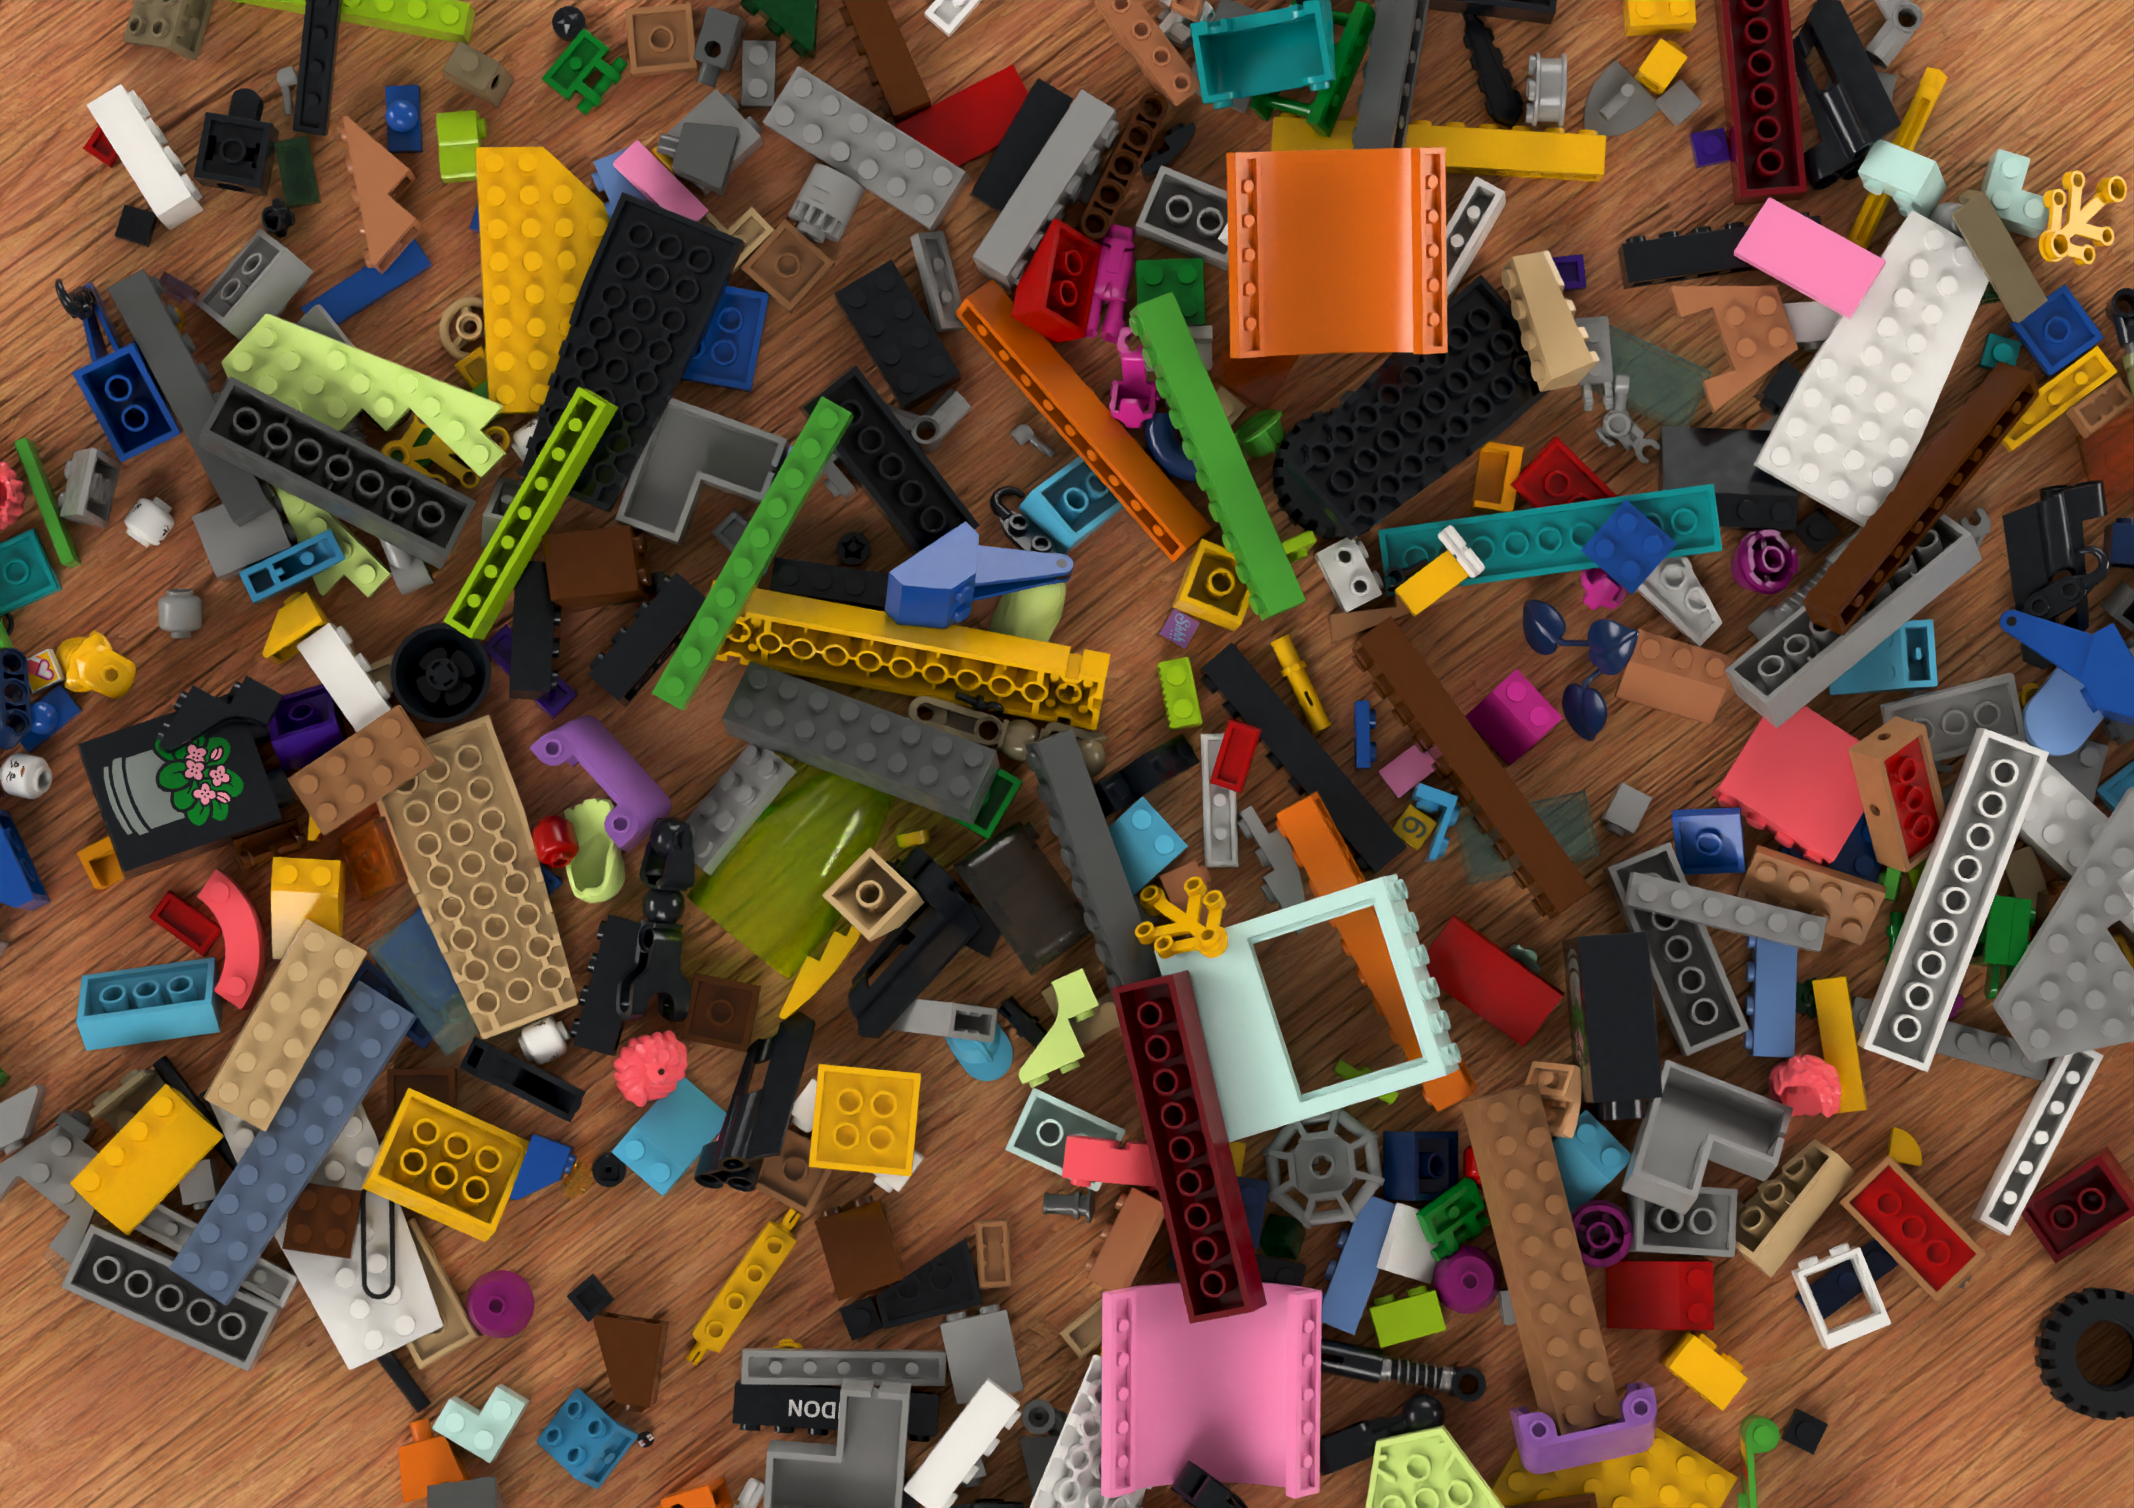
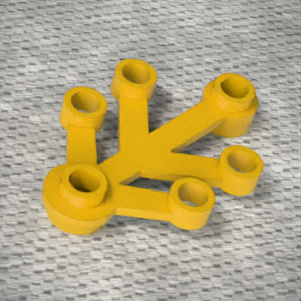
[2039,170,2127,266]
[381,414,510,488]
[1135,876,1228,959]

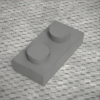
[741,40,777,109]

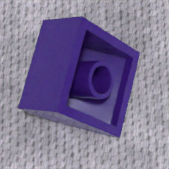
[269,684,347,771]

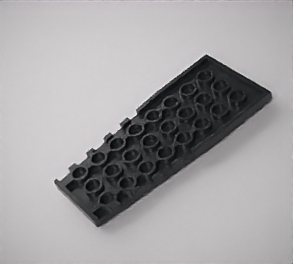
[518,192,745,512]
[1284,275,1551,541]

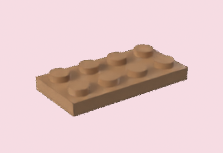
[287,705,437,836]
[1735,845,1886,945]

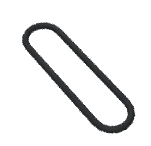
[360,1189,396,1300]

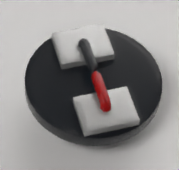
[637,1431,654,1448]

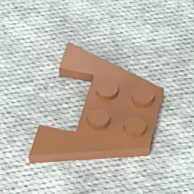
[1668,286,1798,414]

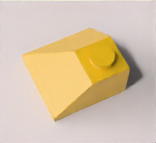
[262,592,331,665]

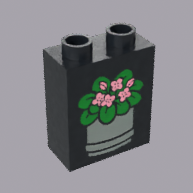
[78,694,295,880]
[1562,931,1663,1121]

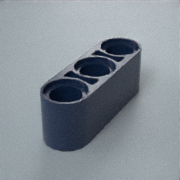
[0,648,32,750]

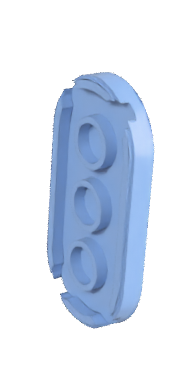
[2022,667,2104,757]

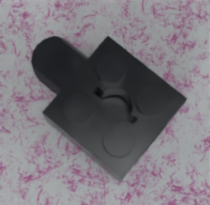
[194,88,279,196]

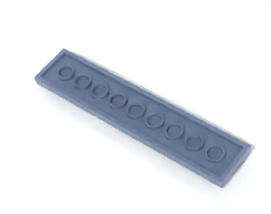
[168,980,417,1306]

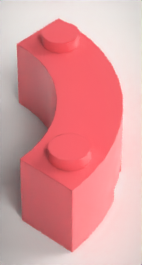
[197,869,267,1010]
[1062,1134,1159,1191]

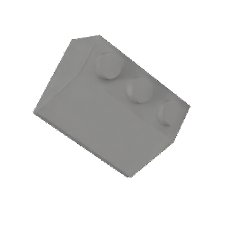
[196,229,314,341]

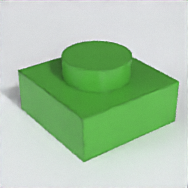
[1878,867,1904,903]

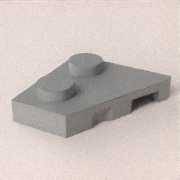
[2046,739,2109,804]

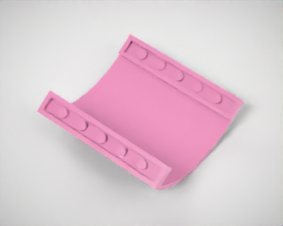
[1101,1281,1322,1499]

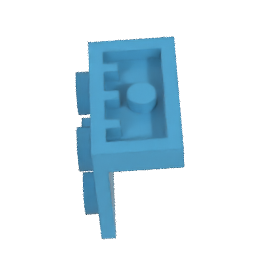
[1410,783,1461,863]
[537,1388,639,1489]

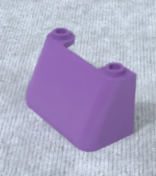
[529,715,671,853]
[1509,1381,1657,1474]

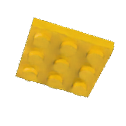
[809,1064,922,1176]

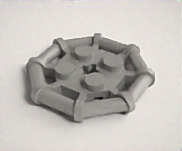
[1262,1107,1385,1229]

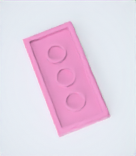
[1734,197,1886,319]

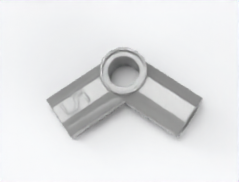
[1865,0,1923,69]
[886,388,972,453]

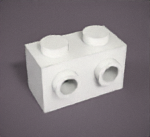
[1314,537,1384,613]

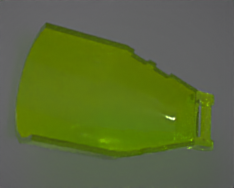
[686,770,897,980]

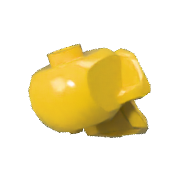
[56,630,136,699]

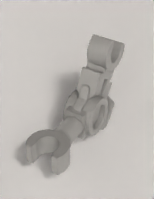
[1595,373,1661,464]

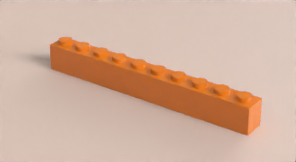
[954,279,1212,563]
[1276,791,1477,1112]

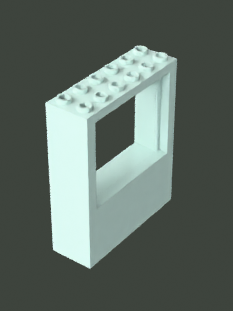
[1154,874,1461,1142]

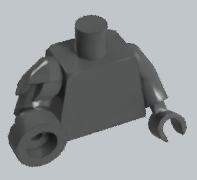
[1020,1399,1068,1508]

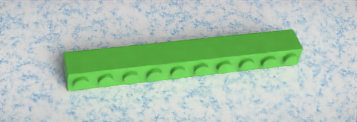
[1129,291,1306,621]
[652,396,854,711]

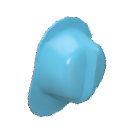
[945,1005,1013,1081]

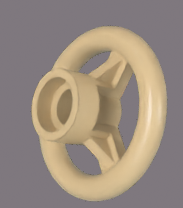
[439,297,485,360]

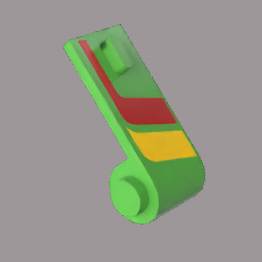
[1737,1415,1780,1508]

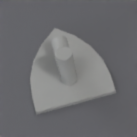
[1583,60,1659,137]

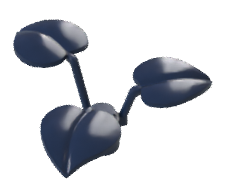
[1523,599,1639,741]

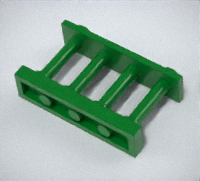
[1250,0,1376,138]

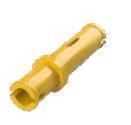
[1270,634,1332,734]

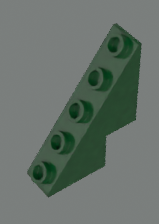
[739,0,819,59]

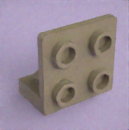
[124,0,214,61]
[88,1069,166,1133]

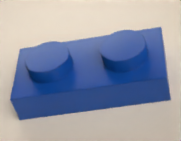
[1354,701,1377,770]

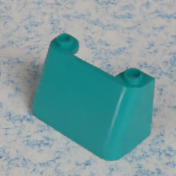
[1190,0,1336,109]

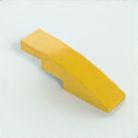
[778,925,862,1020]

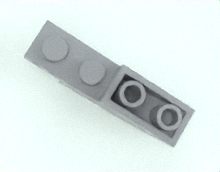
[1237,806,1305,936]

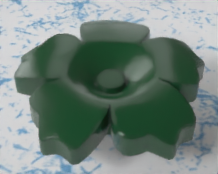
[1796,977,1818,1019]

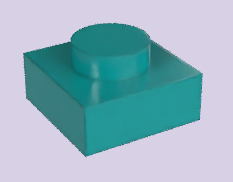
[1978,333,2022,371]

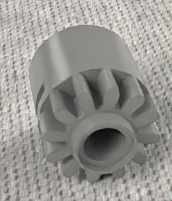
[788,163,865,243]

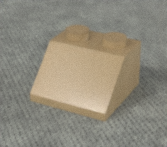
[822,847,924,942]

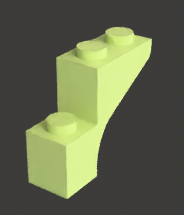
[1018,968,1099,1088]

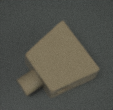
[443,41,514,108]

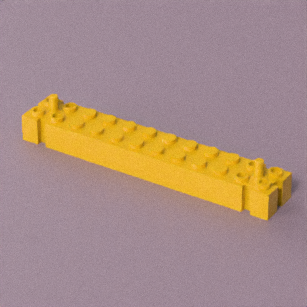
[710,580,1111,730]

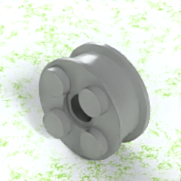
[1525,52,1567,127]

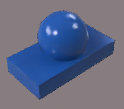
[385,85,423,154]
[8,684,83,753]

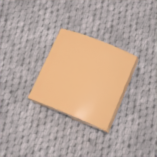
[1524,1061,1582,1139]

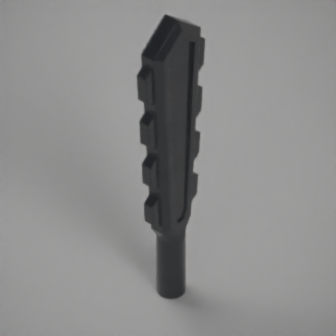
[1462,13,1524,128]

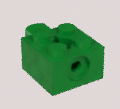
[1969,895,2036,999]

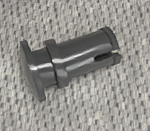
[1043,1189,1095,1223]

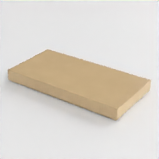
[406,1217,480,1370]

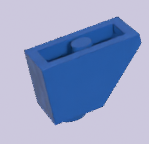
[510,1134,577,1200]

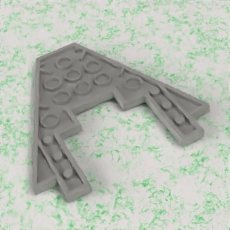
[1992,787,2134,1062]

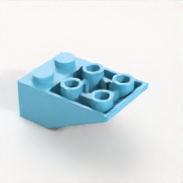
[1829,619,1938,695]

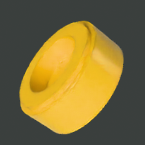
[896,828,931,848]

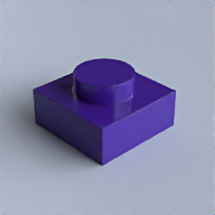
[1689,127,1731,169]
[1552,254,1586,292]

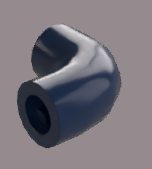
[1144,413,1197,482]

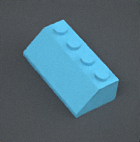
[76,957,222,1051]

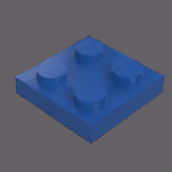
[2008,284,2104,378]
[1581,499,1677,595]
[1672,808,1747,875]

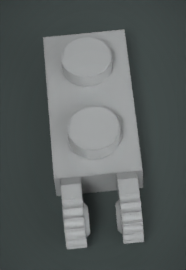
[1574,316,1614,411]

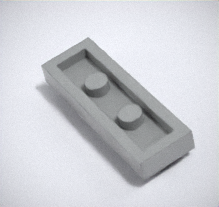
[910,231,966,332]

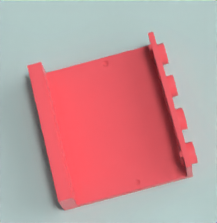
[1711,706,1864,867]

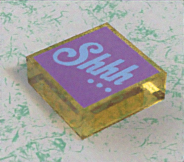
[1157,608,1203,652]

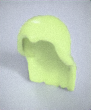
[987,582,1066,642]
[564,798,625,903]

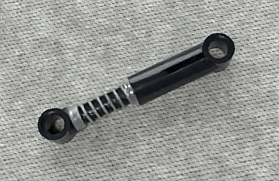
[1321,1338,1486,1402]

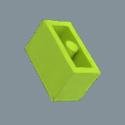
[1368,1285,1446,1348]

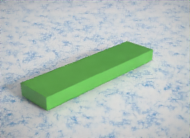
[14,437,82,568]

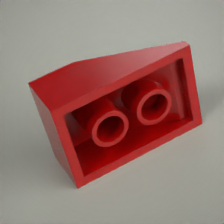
[1011,219,1102,343]
[1606,1260,1714,1330]

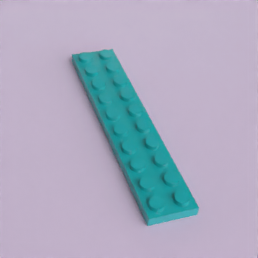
[1378,484,1723,596]

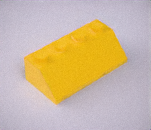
[69,1084,224,1236]

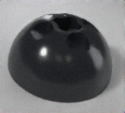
[391,623,491,723]

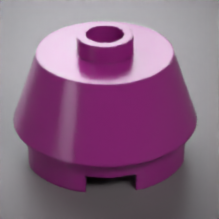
[1730,529,1799,595]
[1571,1200,1633,1268]
[1433,1246,1501,1314]
[467,1270,534,1338]

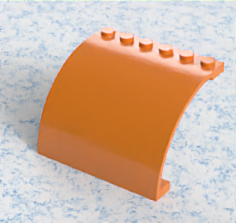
[1226,147,1448,358]

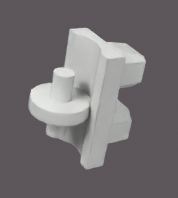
[1156,0,1216,50]

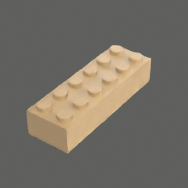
[203,919,367,1132]

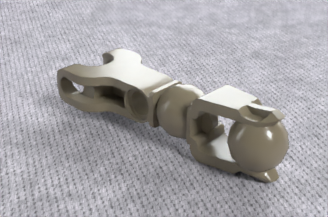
[906,696,1108,785]

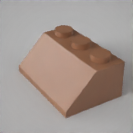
[1615,629,1735,725]
[1084,1186,1165,1291]

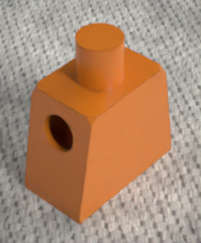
[398,1417,471,1503]
[653,1476,734,1508]

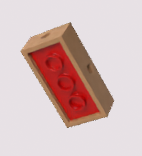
[1848,716,1946,873]
[1839,1155,1990,1303]

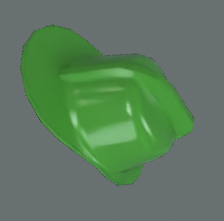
[1233,409,1285,458]

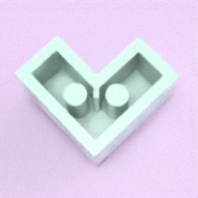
[1858,139,1947,219]
[1980,149,2049,239]
[432,1384,530,1463]

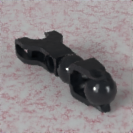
[616,817,695,1022]

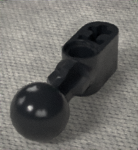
[1320,1394,1445,1476]

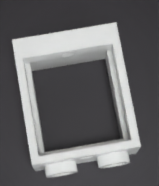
[1791,1243,1891,1350]

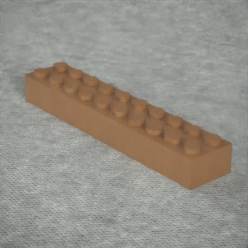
[1461,1084,1622,1436]

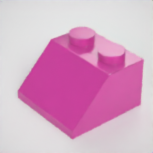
[1465,669,1563,766]

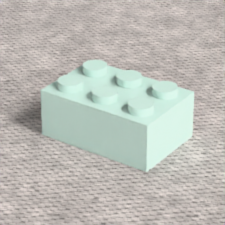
[1005,1087,1126,1192]

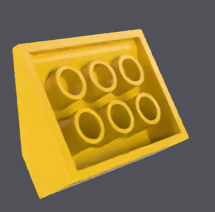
[361,1088,530,1242]

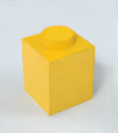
[1634,38,1688,97]

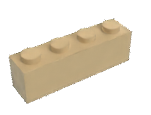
[1501,250,1600,392]
[1735,1139,1855,1278]

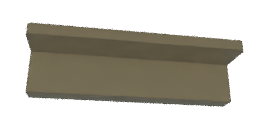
[1951,189,2048,323]

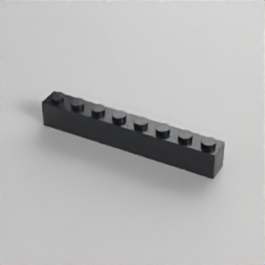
[1200,643,1407,874]

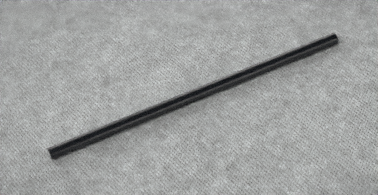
[152,1055,431,1413]

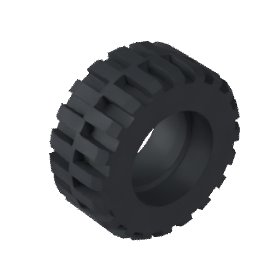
[1272,408,1380,540]
[2034,1287,2134,1420]

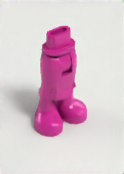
[1085,224,1136,344]

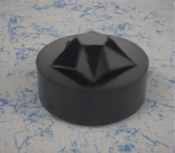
[552,6,587,41]
[837,532,871,566]
[591,1152,626,1187]

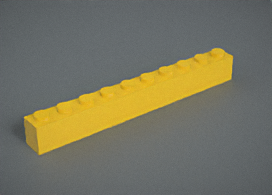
[1271,113,1606,182]

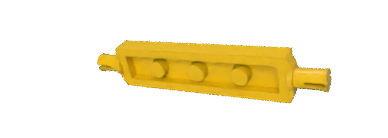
[685,1207,802,1366]

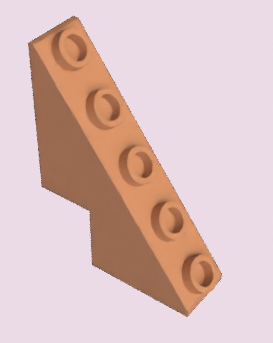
[1093,0,1200,106]
[339,115,424,275]

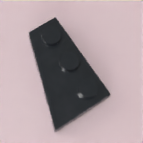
[876,1238,983,1329]

